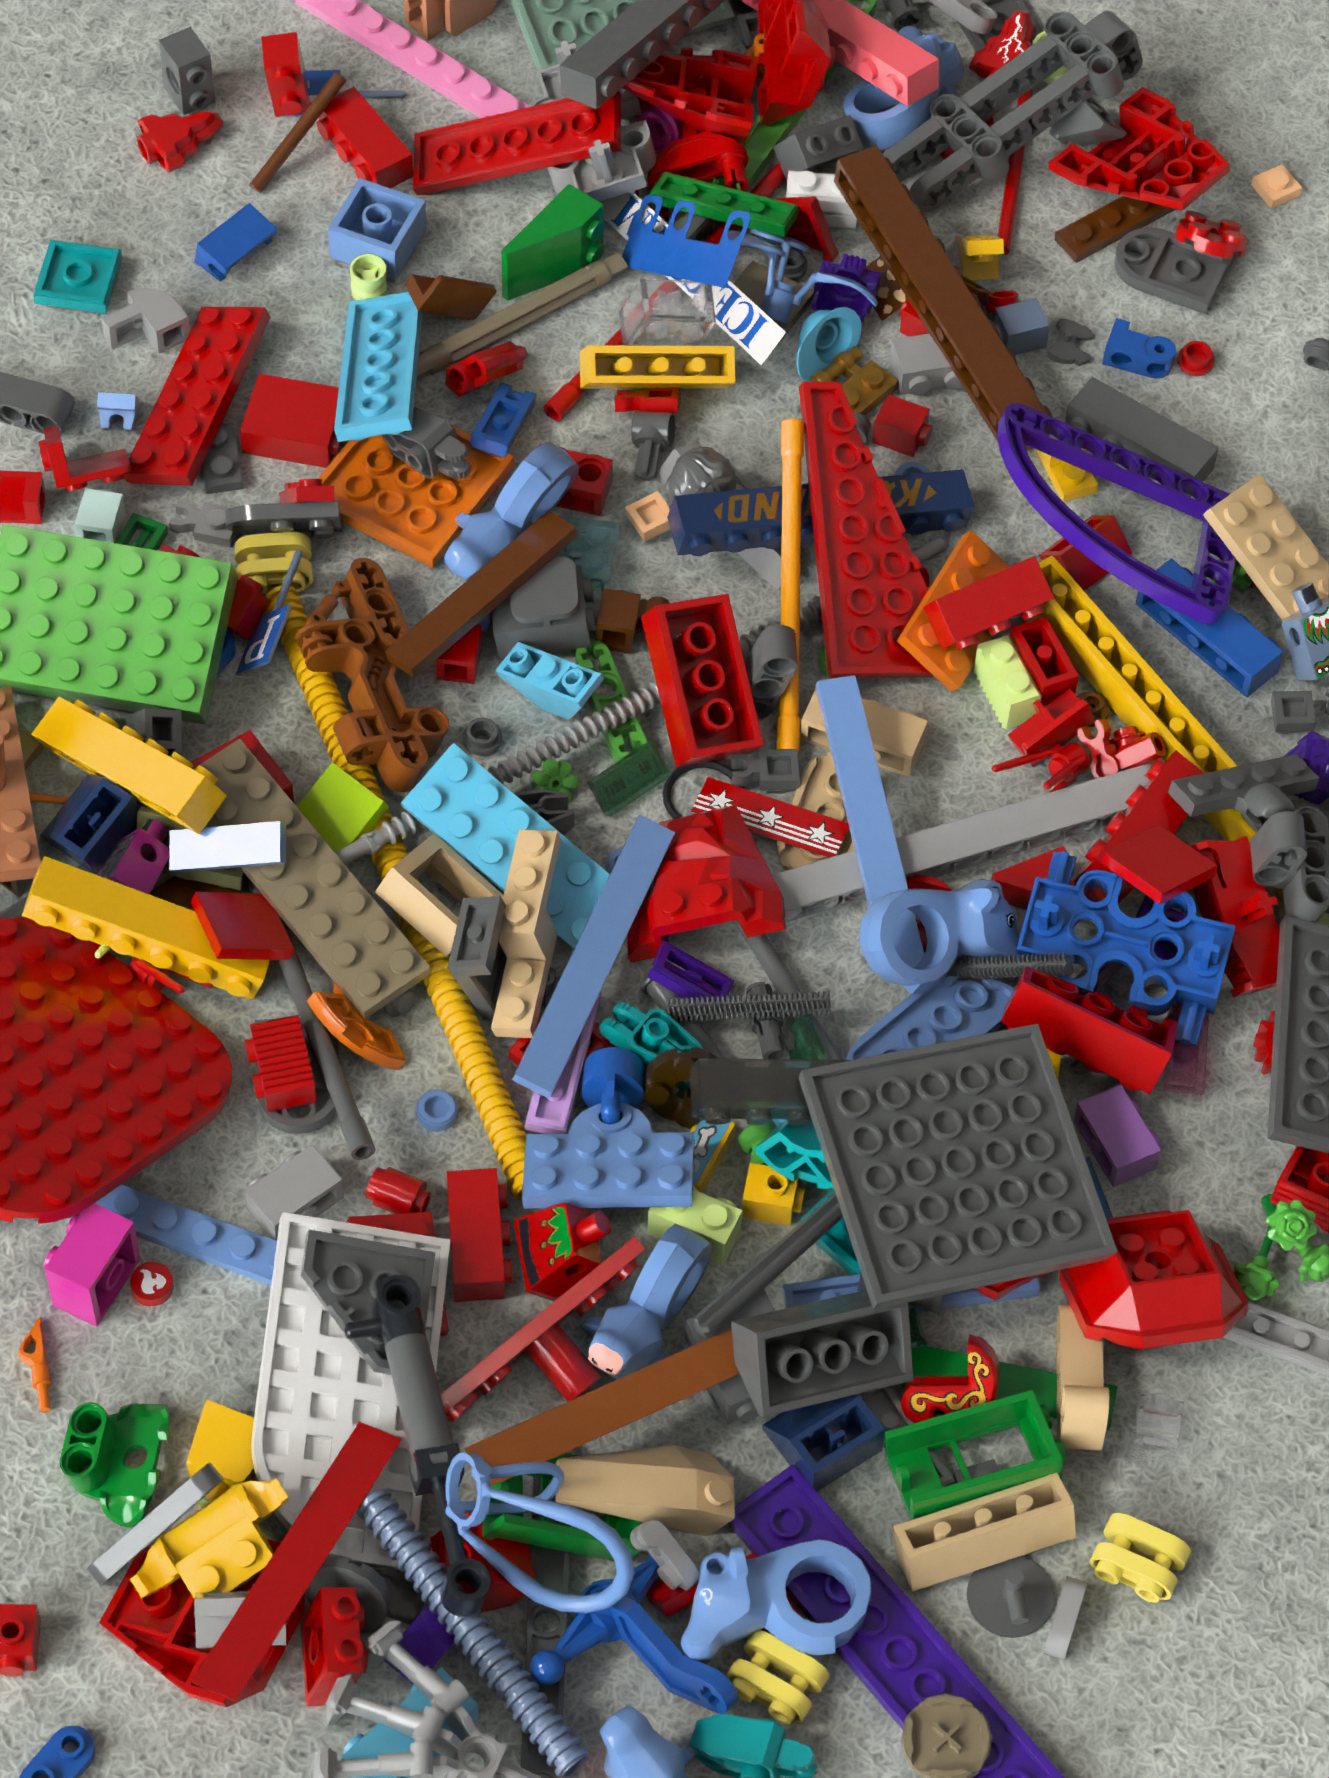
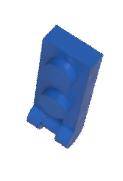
[470,382,537,457]

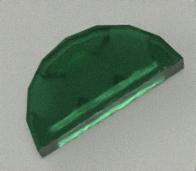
[789,1014,830,1067]

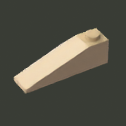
[556,1445,735,1536]

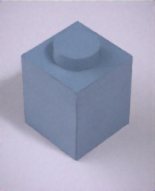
[993,298,1050,355]

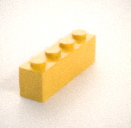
[579,345,735,389]

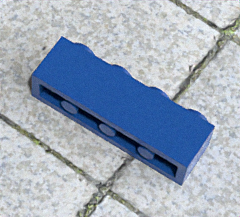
[1135,558,1284,698]

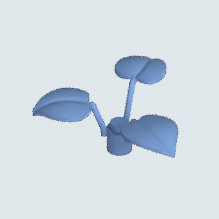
[728,229,877,323]

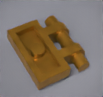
[810,346,899,416]

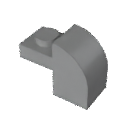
[102,288,190,354]

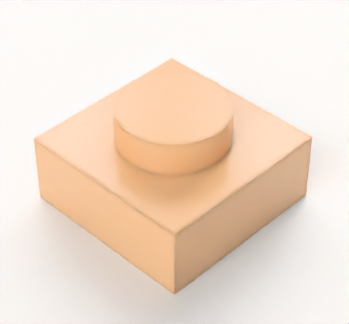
[1251,164,1302,209]
[625,491,670,542]

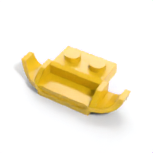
[130,1478,289,1598]

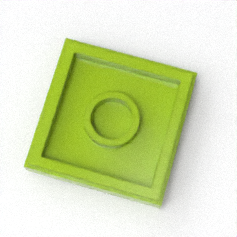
[297,762,390,852]

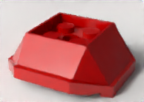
[1058,1210,1249,1349]

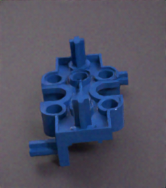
[1016,851,1236,1047]

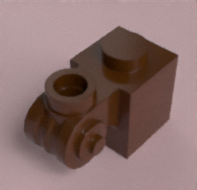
[594,588,670,654]

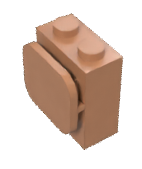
[404,0,497,41]

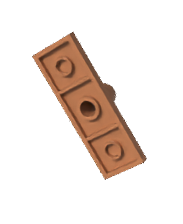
[0,687,41,882]

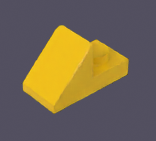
[956,234,1004,280]
[1035,437,1098,502]

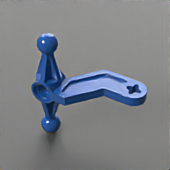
[530,1543,738,1714]

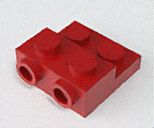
[300,1587,368,1706]

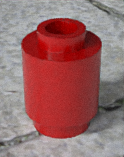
[365,1167,431,1214]

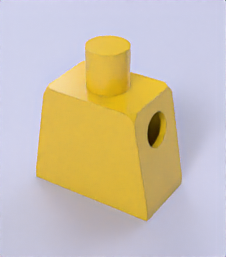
[187,1399,258,1508]

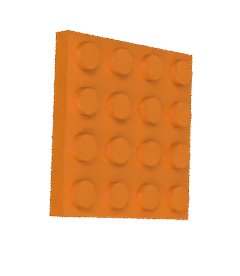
[318,406,514,568]

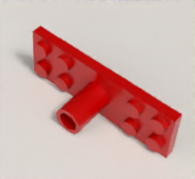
[441,1236,645,1422]

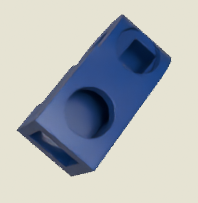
[1102,318,1176,379]

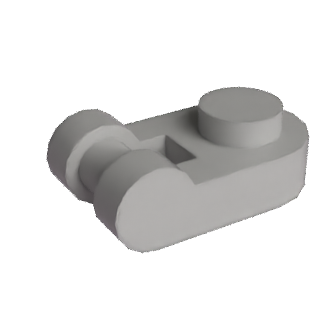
[630,1520,699,1591]

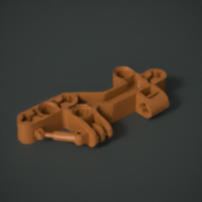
[295,558,450,793]

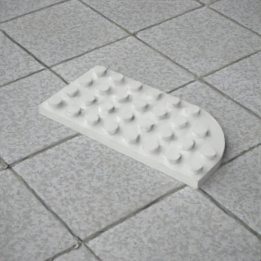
[251,1212,450,1573]

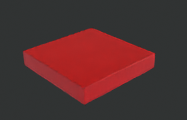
[1101,824,1218,904]
[191,892,295,960]

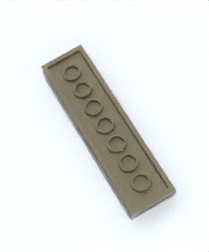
[194,739,431,1019]

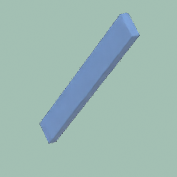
[815,675,924,968]
[512,814,675,1098]

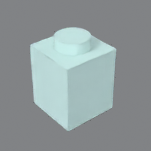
[74,488,126,543]

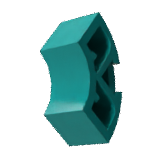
[753,1109,834,1189]

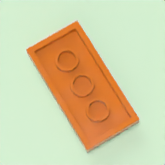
[897,530,1010,692]

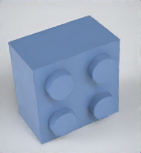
[328,178,427,280]

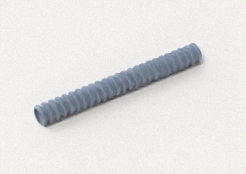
[356,1488,590,1778]

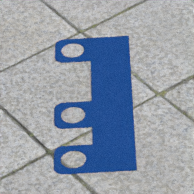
[622,195,751,288]

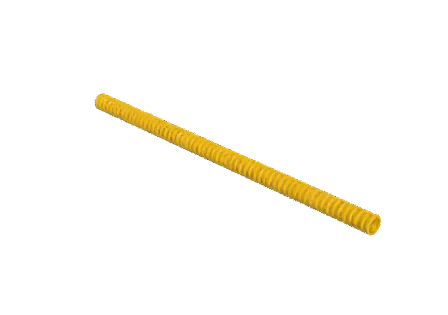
[266,585,527,1199]

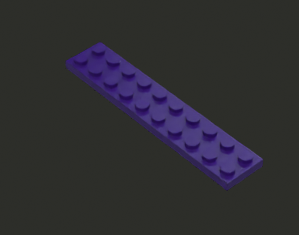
[727,1464,1064,1778]

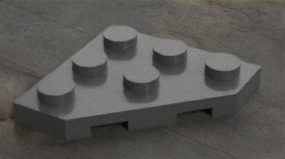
[300,1229,435,1375]

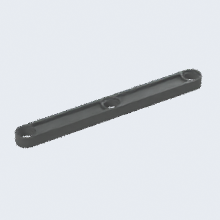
[521,1450,573,1778]

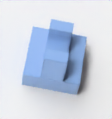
[97,392,141,431]

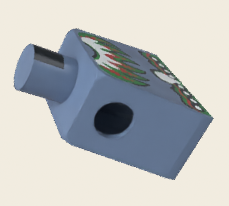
[1282,582,1329,681]

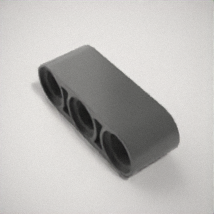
[0,372,75,434]
[744,625,798,719]

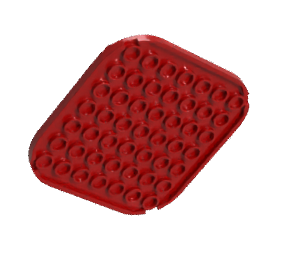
[0,917,232,1224]

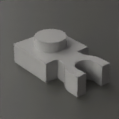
[169,501,236,548]

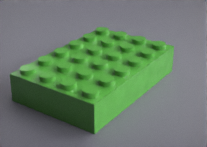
[0,524,238,725]

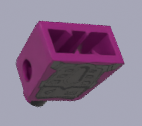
[97,819,169,894]

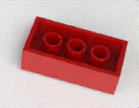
[641,594,764,768]

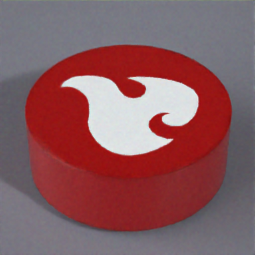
[130,1262,174,1306]

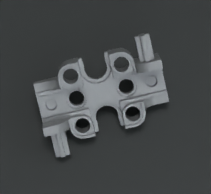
[531,40,657,202]

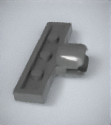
[1168,754,1319,833]

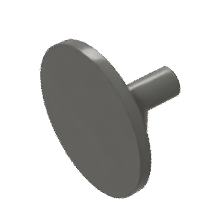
[967,1556,1055,1638]

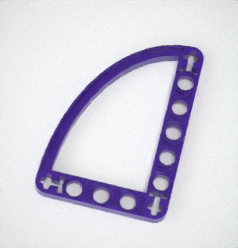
[997,403,1236,624]

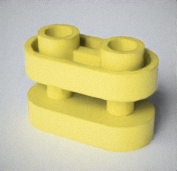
[234,532,313,594]
[1090,1513,1191,1603]
[726,1630,830,1725]

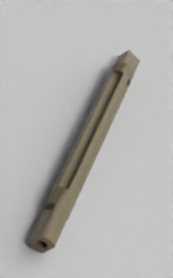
[416,251,628,381]

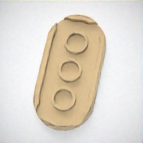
[777,752,855,870]

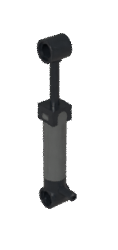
[344,1275,491,1617]

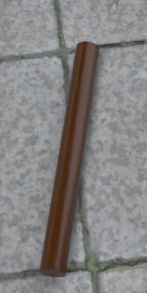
[249,72,346,194]

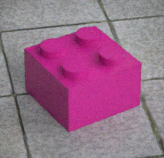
[44,1203,141,1327]

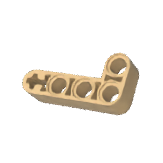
[1056,1304,1109,1451]

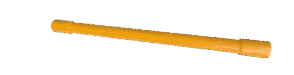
[777,418,804,754]

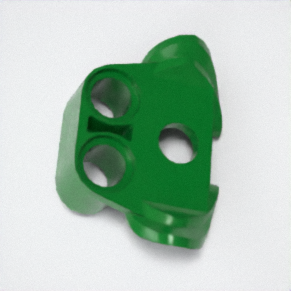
[60,1402,170,1528]

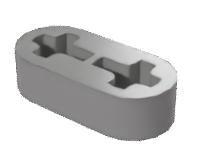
[1043,1576,1088,1660]

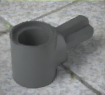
[631,411,675,481]

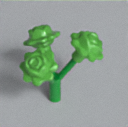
[1233,1194,1329,1301]

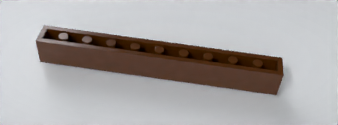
[834,145,1053,451]

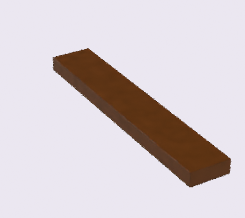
[385,510,578,678]

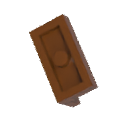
[405,274,497,320]

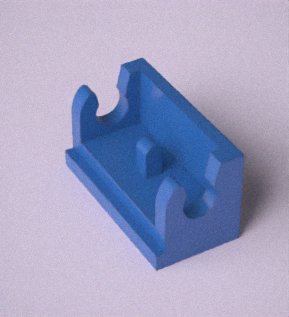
[195,203,278,282]

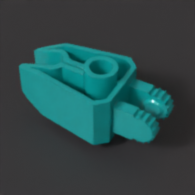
[599,1001,703,1089]
[689,1714,818,1778]

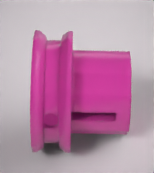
[636,107,684,156]

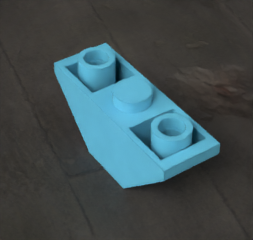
[495,642,604,720]

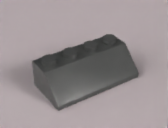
[731,1290,913,1417]

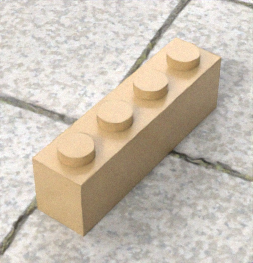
[893,1473,1076,1592]

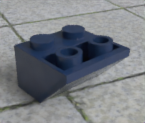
[40,774,142,875]
[762,1394,885,1491]

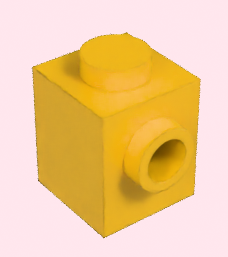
[742,1163,805,1226]

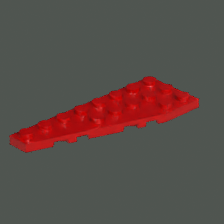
[799,382,934,679]

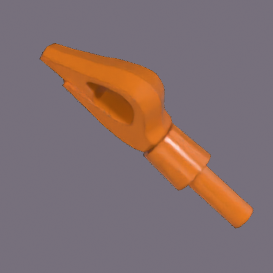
[18,1317,52,1413]

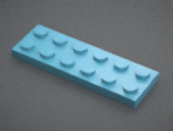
[334,292,423,442]
[401,743,610,950]

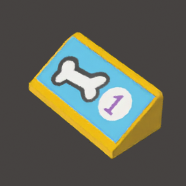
[690,1117,736,1193]

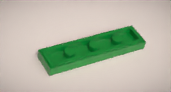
[650,172,798,237]

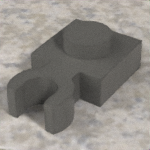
[731,749,800,790]

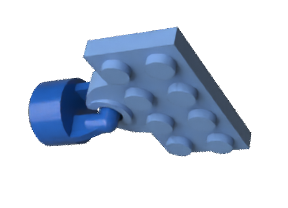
[522,1047,695,1208]

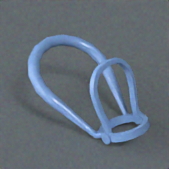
[445,1453,635,1614]

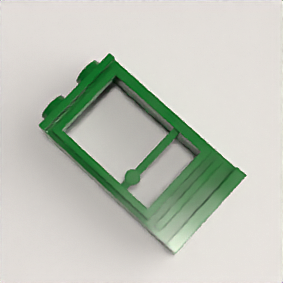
[884,1390,1067,1520]
[482,1453,642,1561]

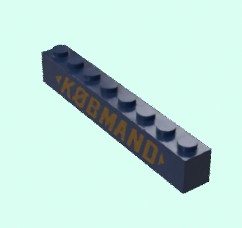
[667,469,975,556]

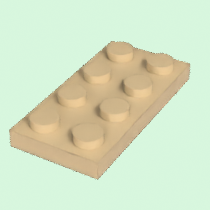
[1203,473,1329,621]

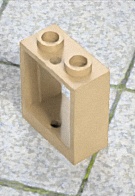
[375,833,503,957]

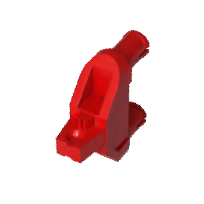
[647,123,749,216]

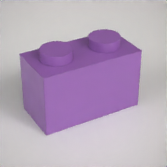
[1074,1084,1162,1187]

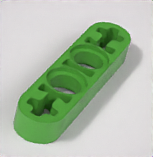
[575,640,647,765]

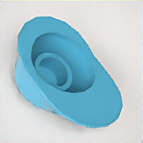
[797,307,862,382]

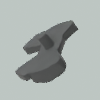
[1047,319,1094,366]

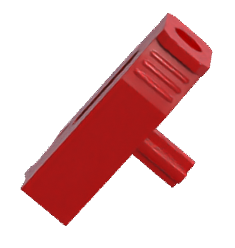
[1191,836,1280,998]

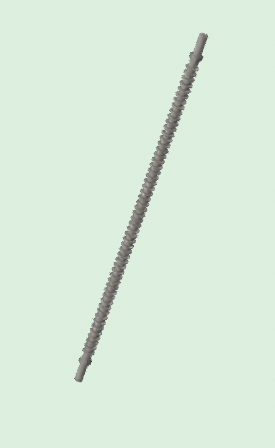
[335,536,946,865]

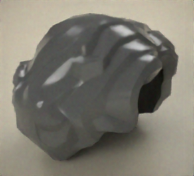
[666,447,736,509]

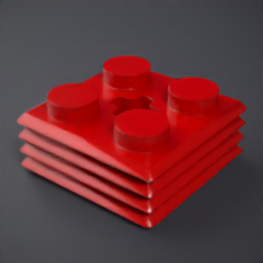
[1270,1146,1329,1233]

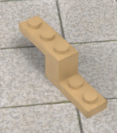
[491,830,561,1038]

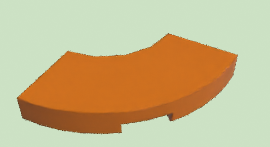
[307,991,406,1070]

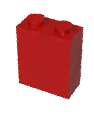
[240,373,343,468]

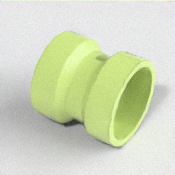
[350,254,387,300]

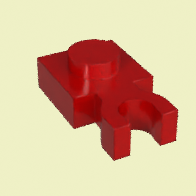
[614,388,681,413]

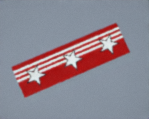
[691,777,849,858]

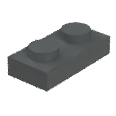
[202,422,244,494]

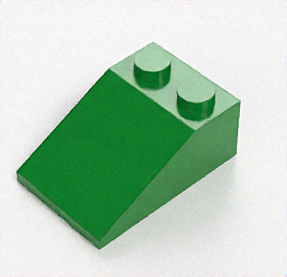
[501,184,605,300]

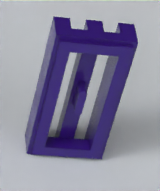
[647,941,734,1016]

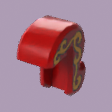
[901,1334,1000,1423]

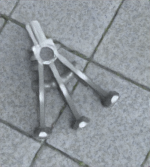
[311,1621,542,1778]

